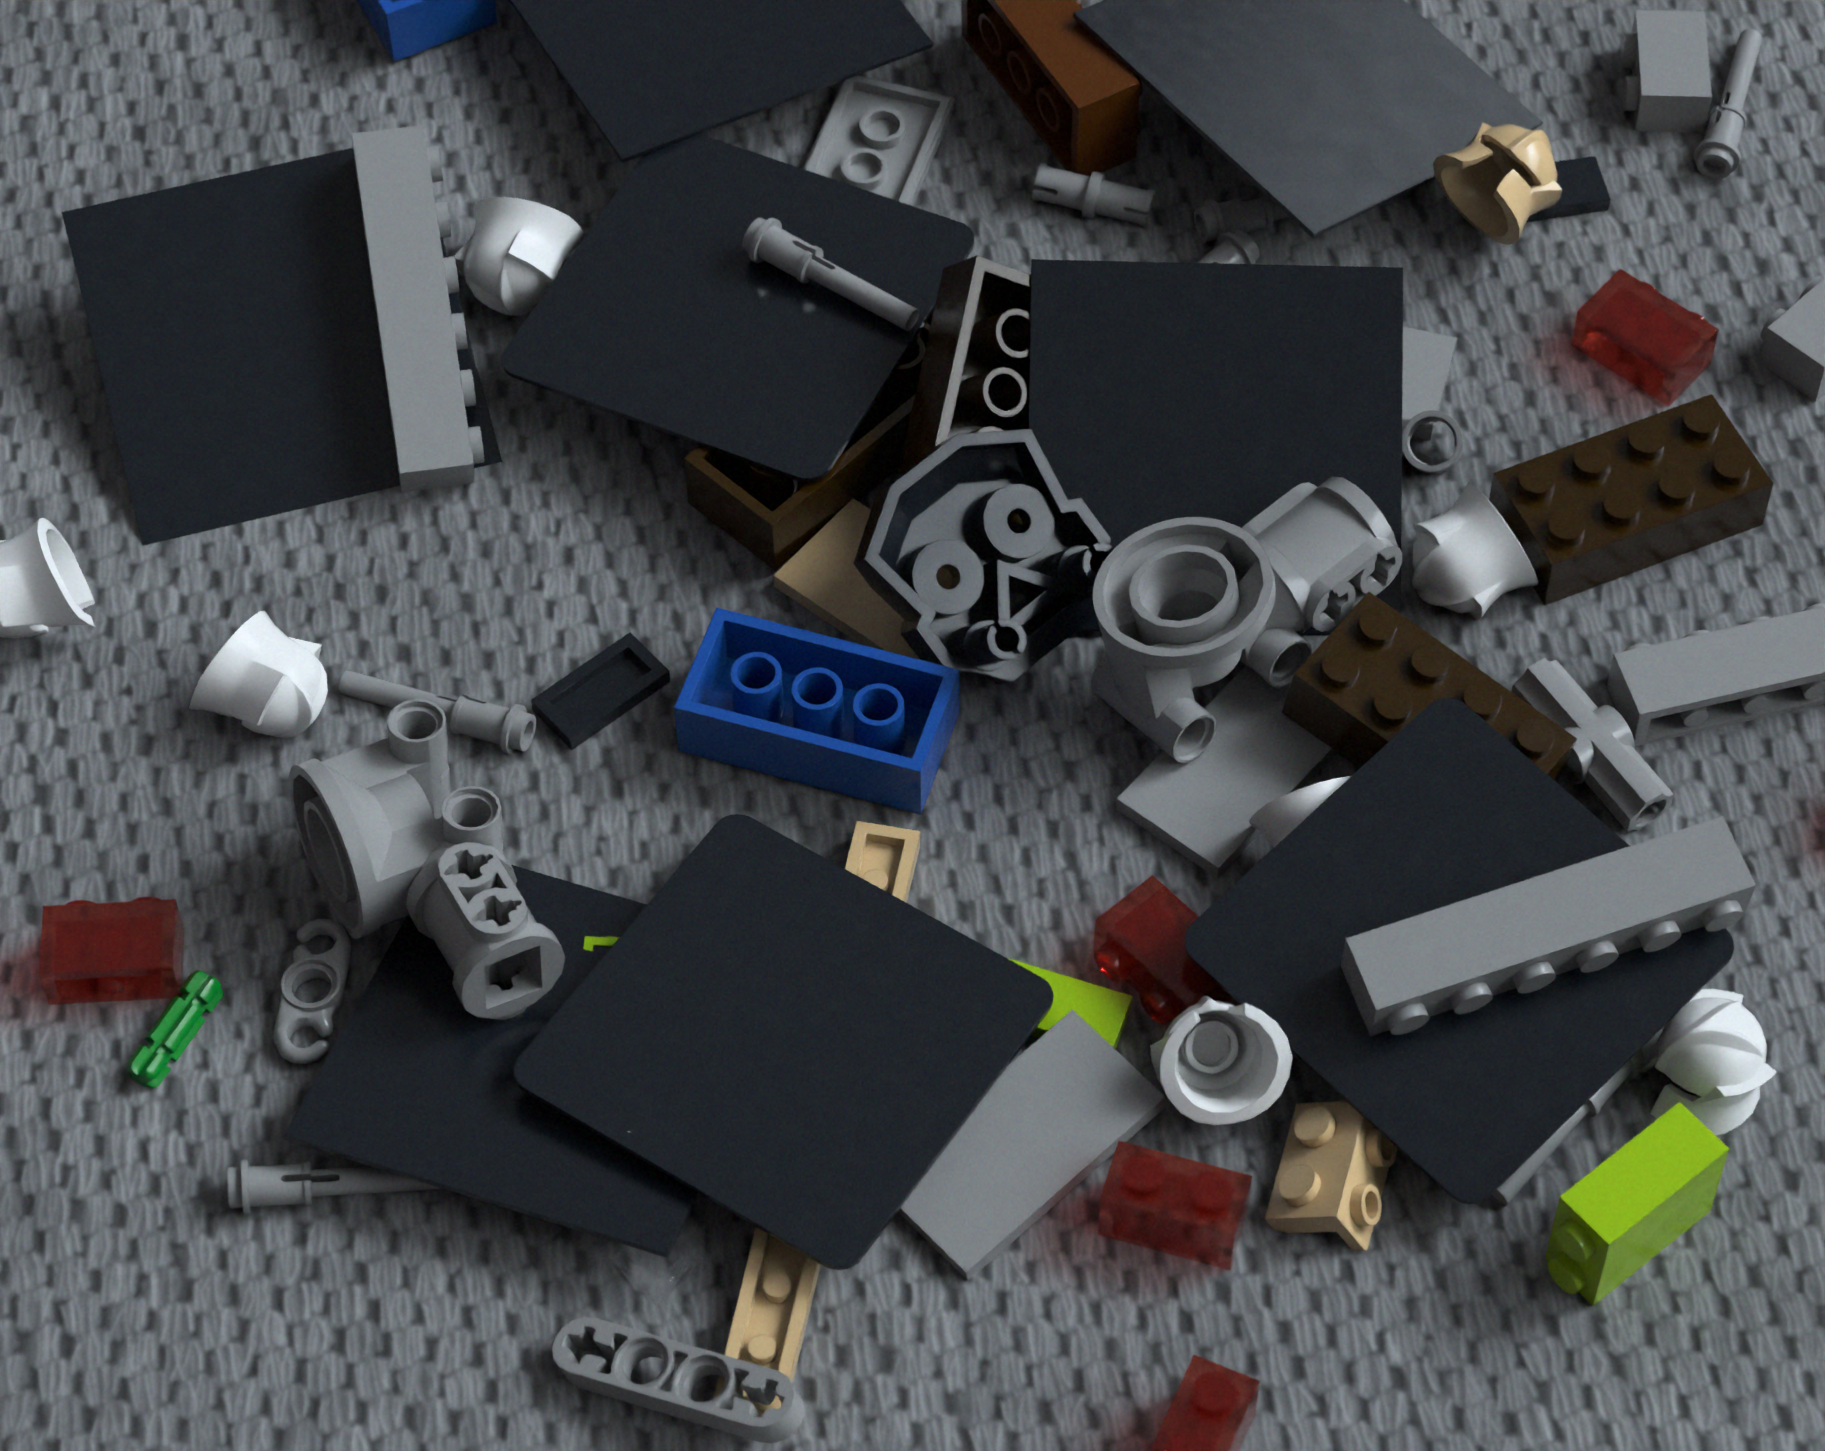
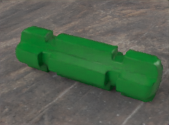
[126,970,223,1089]

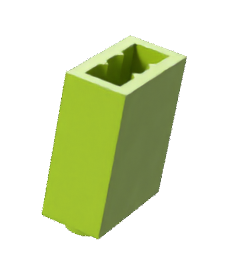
[1545,1102,1729,1306]

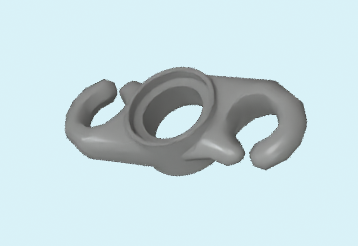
[273,919,352,1064]

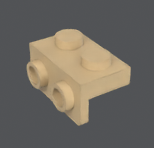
[1265,1101,1397,1250]

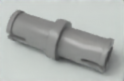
[1032,163,1155,228]

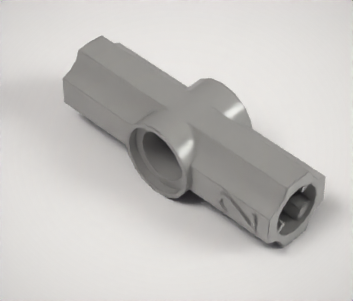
[1511,658,1674,831]

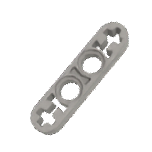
[552,1317,805,1443]

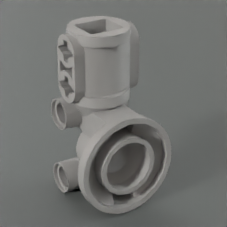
[1091,476,1402,763]
[289,699,565,1020]

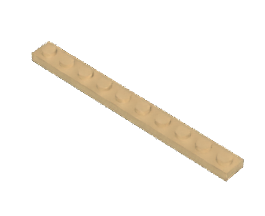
[713,821,920,1417]

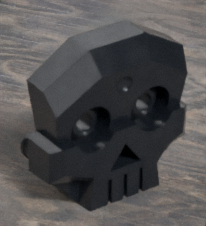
[853,429,1114,684]

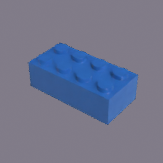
[674,607,960,815]

